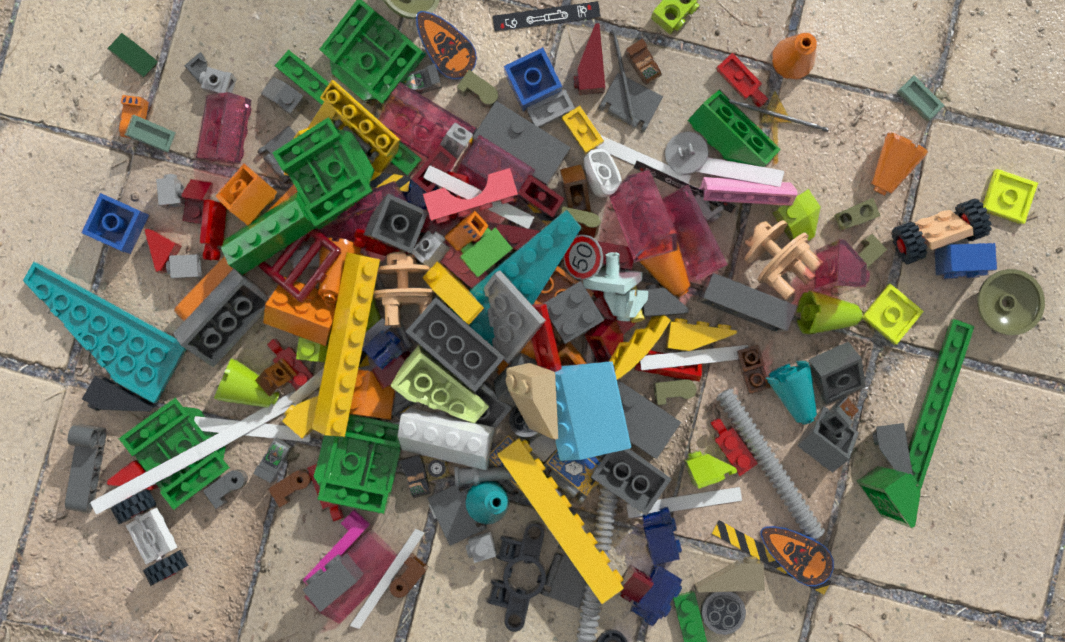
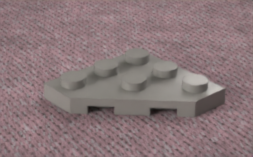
[484,271,546,364]

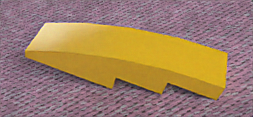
[609,315,671,380]

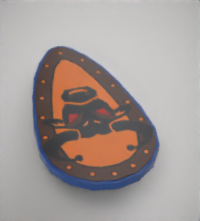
[416,11,477,79]
[761,526,834,586]

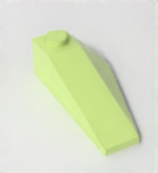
[391,345,489,423]

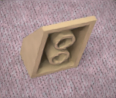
[506,363,558,440]

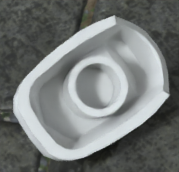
[584,149,622,198]

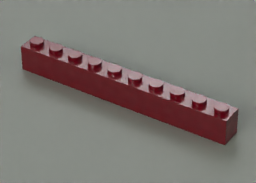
[419,213,636,270]

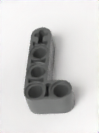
[65,424,107,513]

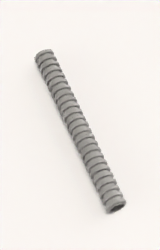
[716,388,825,540]
[576,485,619,642]

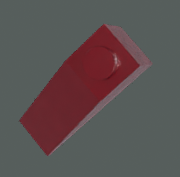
[573,23,606,95]

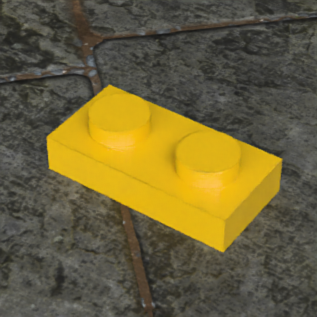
[562,105,604,154]

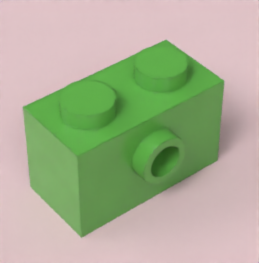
[459,228,513,278]

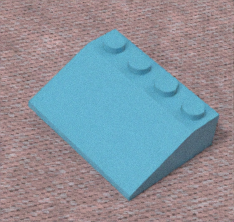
[555,361,631,461]

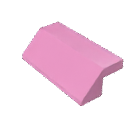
[700,177,797,206]

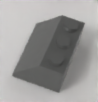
[591,449,672,516]

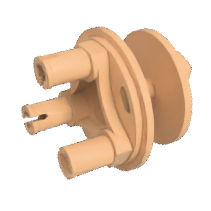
[744,220,823,300]
[373,252,436,328]

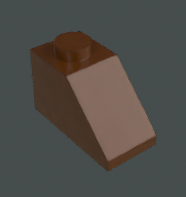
[560,164,592,213]

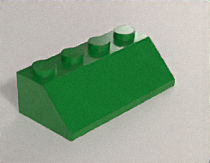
[687,89,781,167]
[221,192,315,275]
[857,466,921,529]

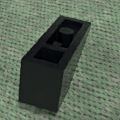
[82,376,160,412]

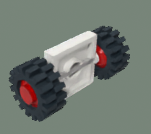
[110,490,189,586]

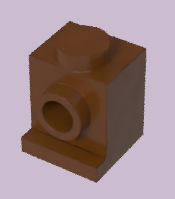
[255,358,297,397]

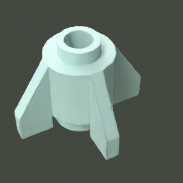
[603,289,648,321]

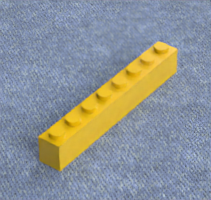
[312,252,380,437]
[497,438,624,604]

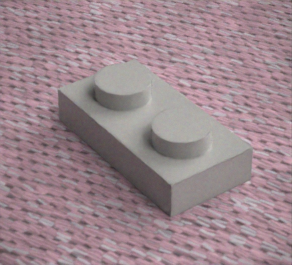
[526,90,575,128]

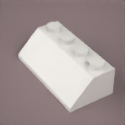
[398,407,494,470]

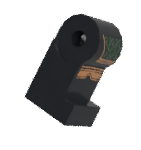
[400,454,431,498]

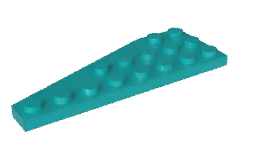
[448,209,581,347]
[23,262,187,403]

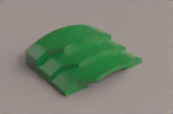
[319,0,426,105]
[272,117,374,229]
[118,397,230,510]
[314,414,401,515]

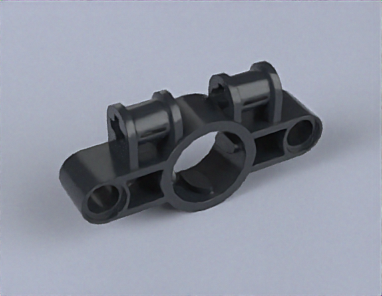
[486,521,546,632]

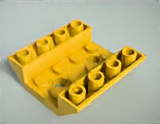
[293,80,400,173]

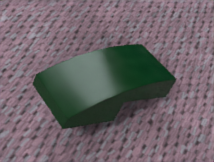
[107,33,158,78]

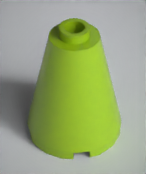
[797,291,862,335]
[214,358,280,408]

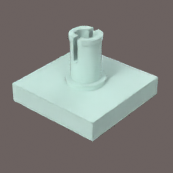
[583,252,642,294]

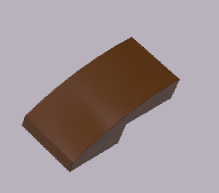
[737,345,771,395]

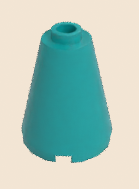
[766,361,817,425]
[466,481,509,524]

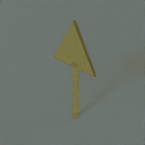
[760,91,792,164]

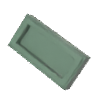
[897,75,945,122]
[124,115,176,153]

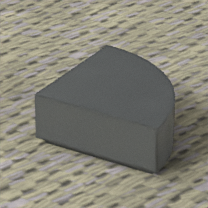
[184,52,208,82]

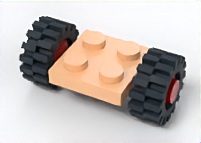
[892,198,992,265]

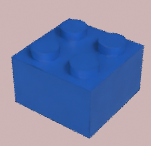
[504,47,562,111]
[81,193,149,254]
[934,243,997,279]

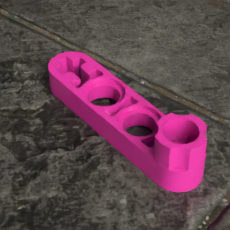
[303,509,370,585]

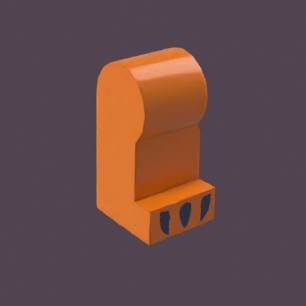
[119,95,149,138]
[444,211,489,251]

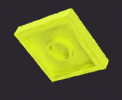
[983,169,1038,225]
[862,284,924,345]

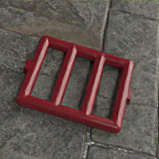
[257,228,341,302]

